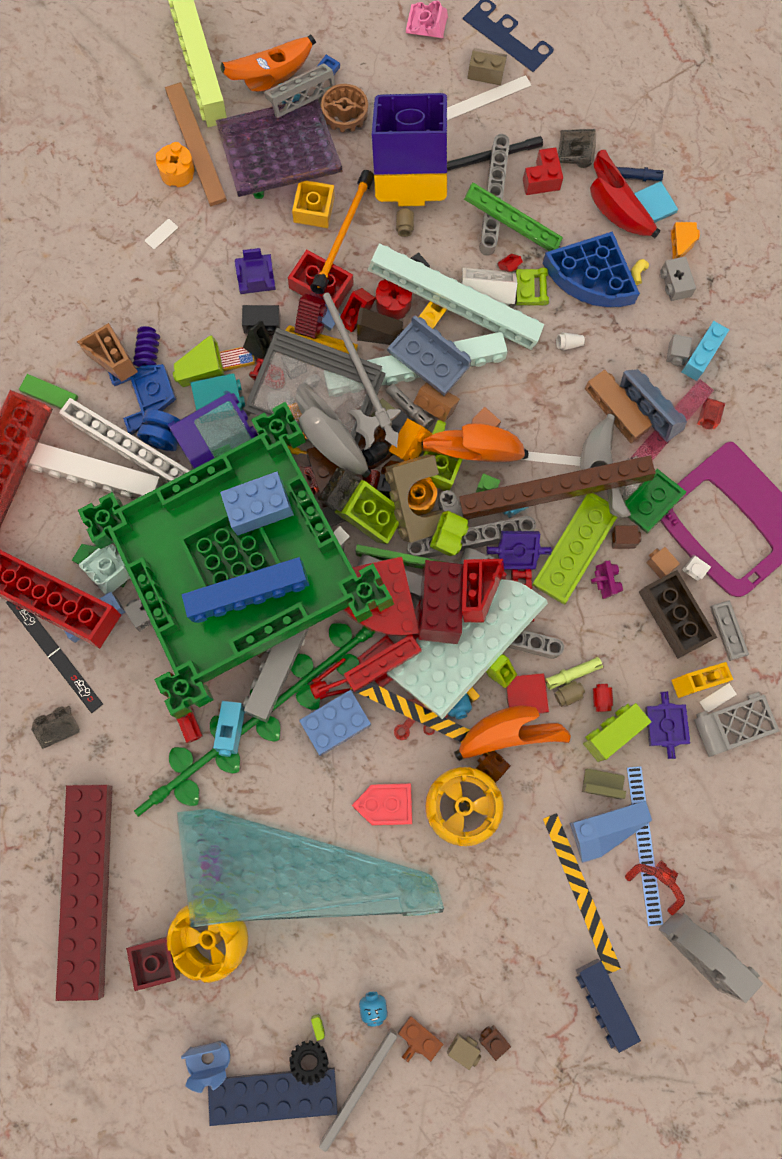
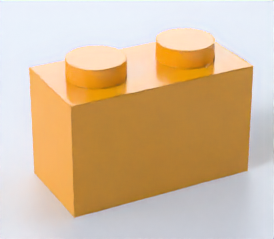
[389,418,432,461]

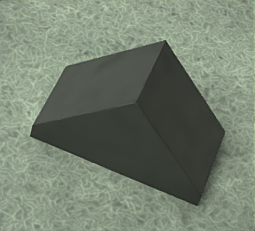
[243,321,276,360]

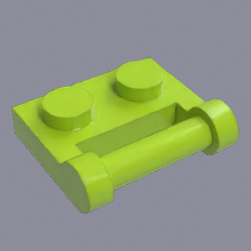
[516,268,549,306]

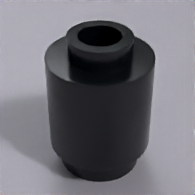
[362,441,389,466]

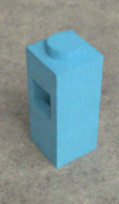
[213,701,245,757]

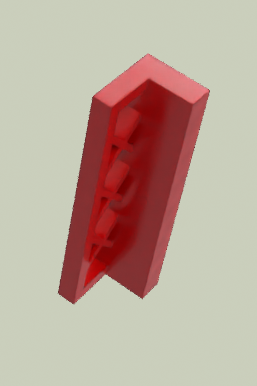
[343,635,422,692]

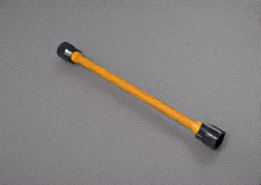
[310,170,374,295]

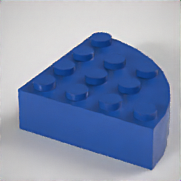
[542,231,640,307]

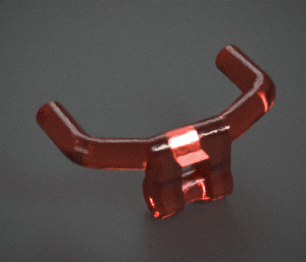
[625,860,685,915]

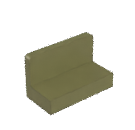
[582,769,626,800]

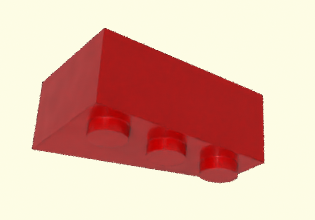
[462,559,504,623]

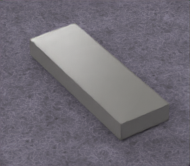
[710,600,749,661]

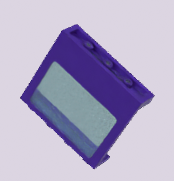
[167,390,258,469]

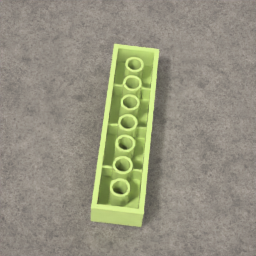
[168,0,228,127]

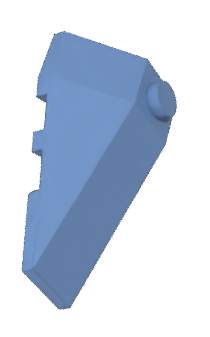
[570,801,652,863]

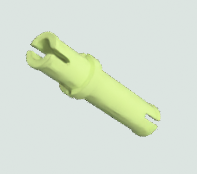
[545,657,603,690]

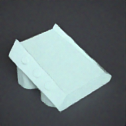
[79,544,130,595]

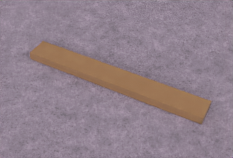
[165,82,227,207]

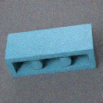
[681,321,729,381]

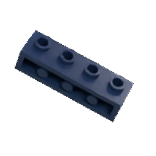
[576,959,641,1053]

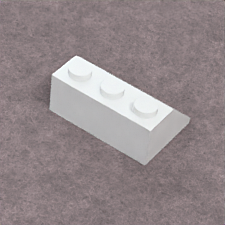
[461,268,517,306]

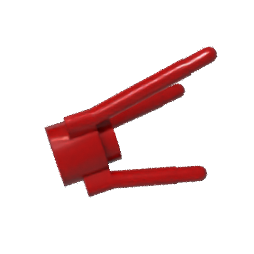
[309,658,352,700]

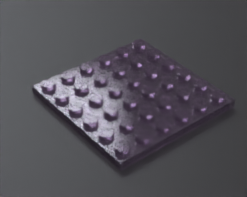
[216,99,343,197]

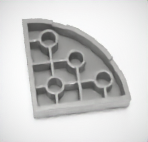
[659,912,763,1003]

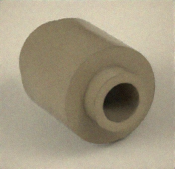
[396,208,414,237]
[554,681,585,707]

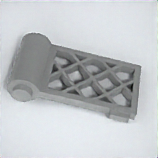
[694,692,779,757]

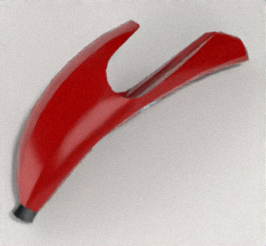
[590,150,661,239]

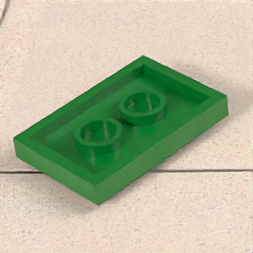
[625,469,686,534]

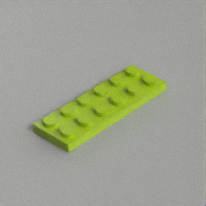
[532,493,617,605]

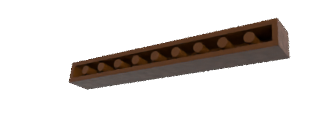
[459,455,656,520]

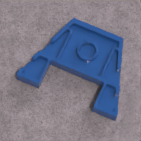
[108,364,176,435]

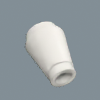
[556,332,585,351]

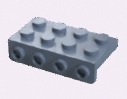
[387,315,471,396]

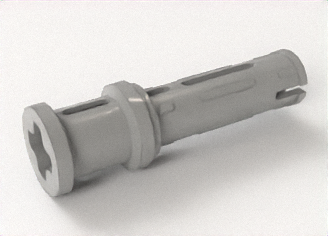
[386,384,434,429]

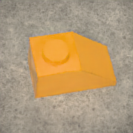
[671,222,700,259]

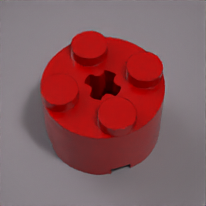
[376,279,412,320]

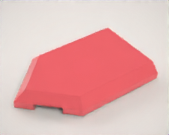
[352,783,412,825]

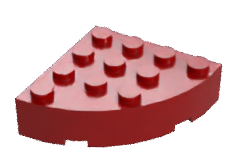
[343,557,419,636]

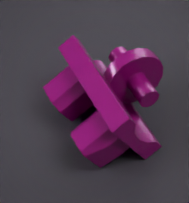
[591,560,623,599]

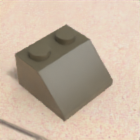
[468,48,507,86]

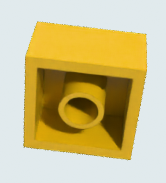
[292,179,335,228]

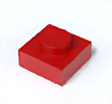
[497,254,523,272]

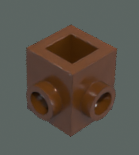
[475,751,511,783]

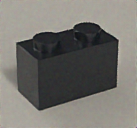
[242,305,280,335]

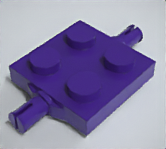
[486,531,552,569]
[645,691,691,759]

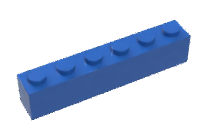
[182,557,309,623]

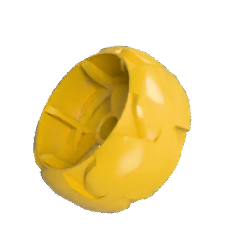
[425,767,504,846]
[167,898,248,983]

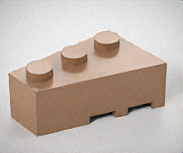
[77,323,138,381]

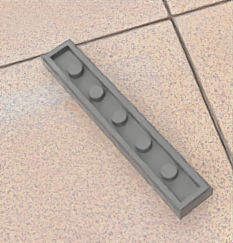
[319,1028,397,1152]

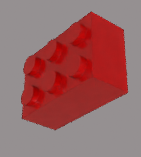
[288,249,354,310]

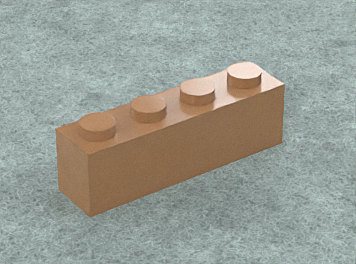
[585,370,652,444]

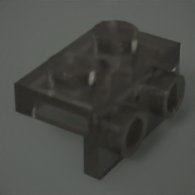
[31,706,80,749]

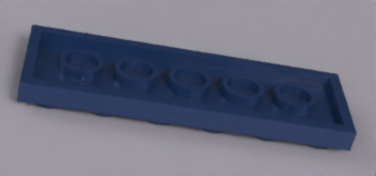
[208,1067,338,1126]

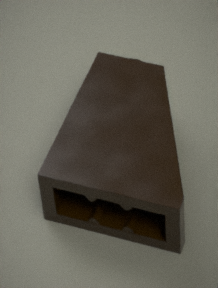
[357,307,404,345]

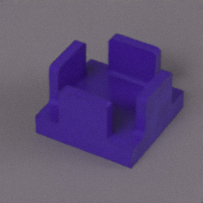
[235,248,276,294]

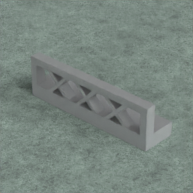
[264,63,336,118]

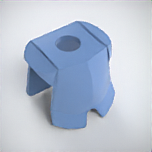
[181,1041,230,1093]

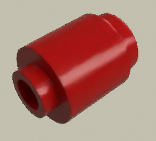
[592,684,614,712]

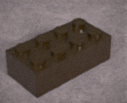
[639,570,717,659]

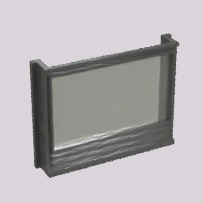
[244,328,386,445]

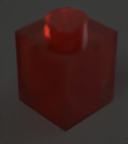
[697,398,725,429]

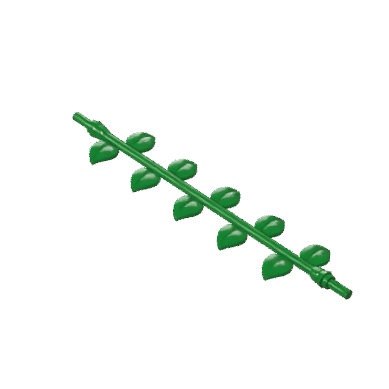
[134,623,376,817]

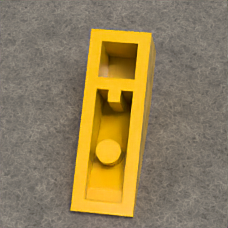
[671,662,733,698]

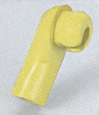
[631,259,649,285]

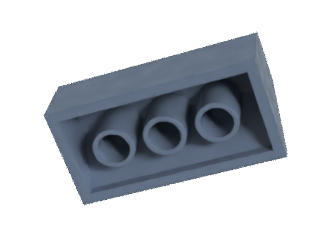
[620,369,687,442]

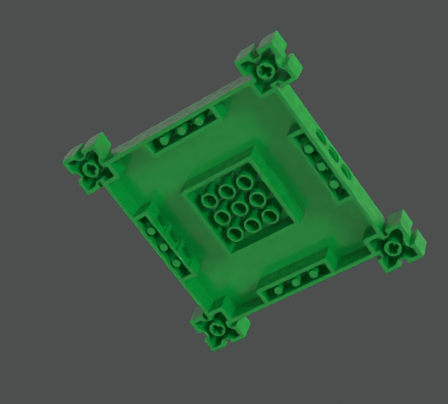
[78,401,394,719]

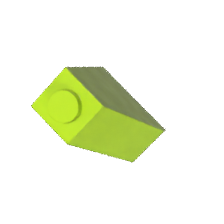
[173,335,224,387]

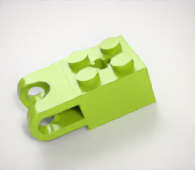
[423,420,463,491]

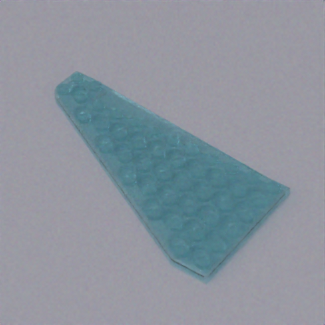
[177,809,444,927]

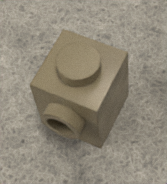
[447,1033,481,1070]

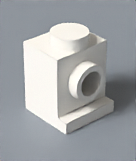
[682,555,711,581]

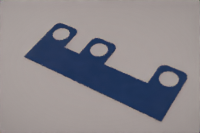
[462,0,554,72]

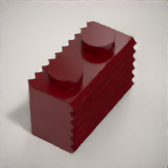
[294,293,327,339]

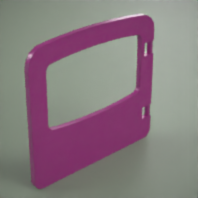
[661,442,782,597]

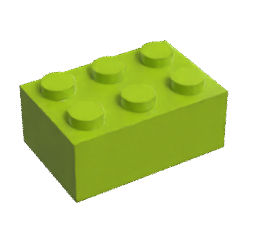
[335,480,399,544]
[583,703,652,762]

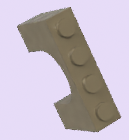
[385,455,445,543]

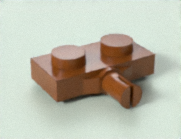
[398,1016,444,1063]

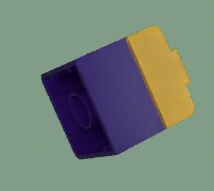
[372,93,447,206]

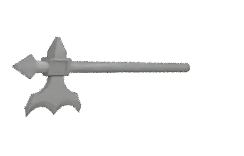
[323,293,401,450]

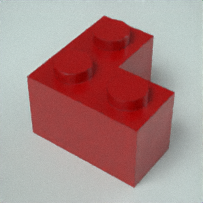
[523,147,564,195]

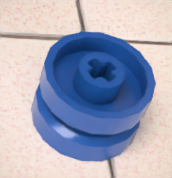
[137,409,180,451]

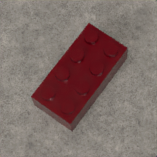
[418,560,463,644]

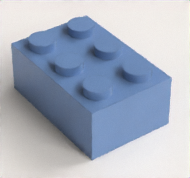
[220,472,294,536]
[299,690,371,756]

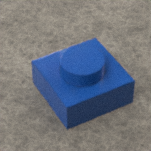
[316,54,340,75]

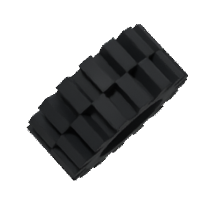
[289,1040,329,1085]

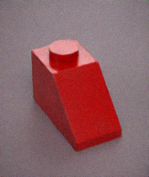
[340,288,376,332]

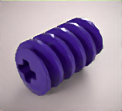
[133,326,160,367]

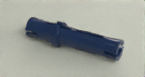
[616,166,664,182]

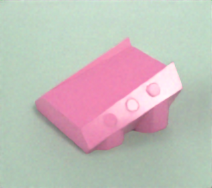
[406,0,448,38]

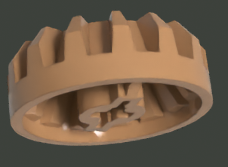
[321,84,368,132]

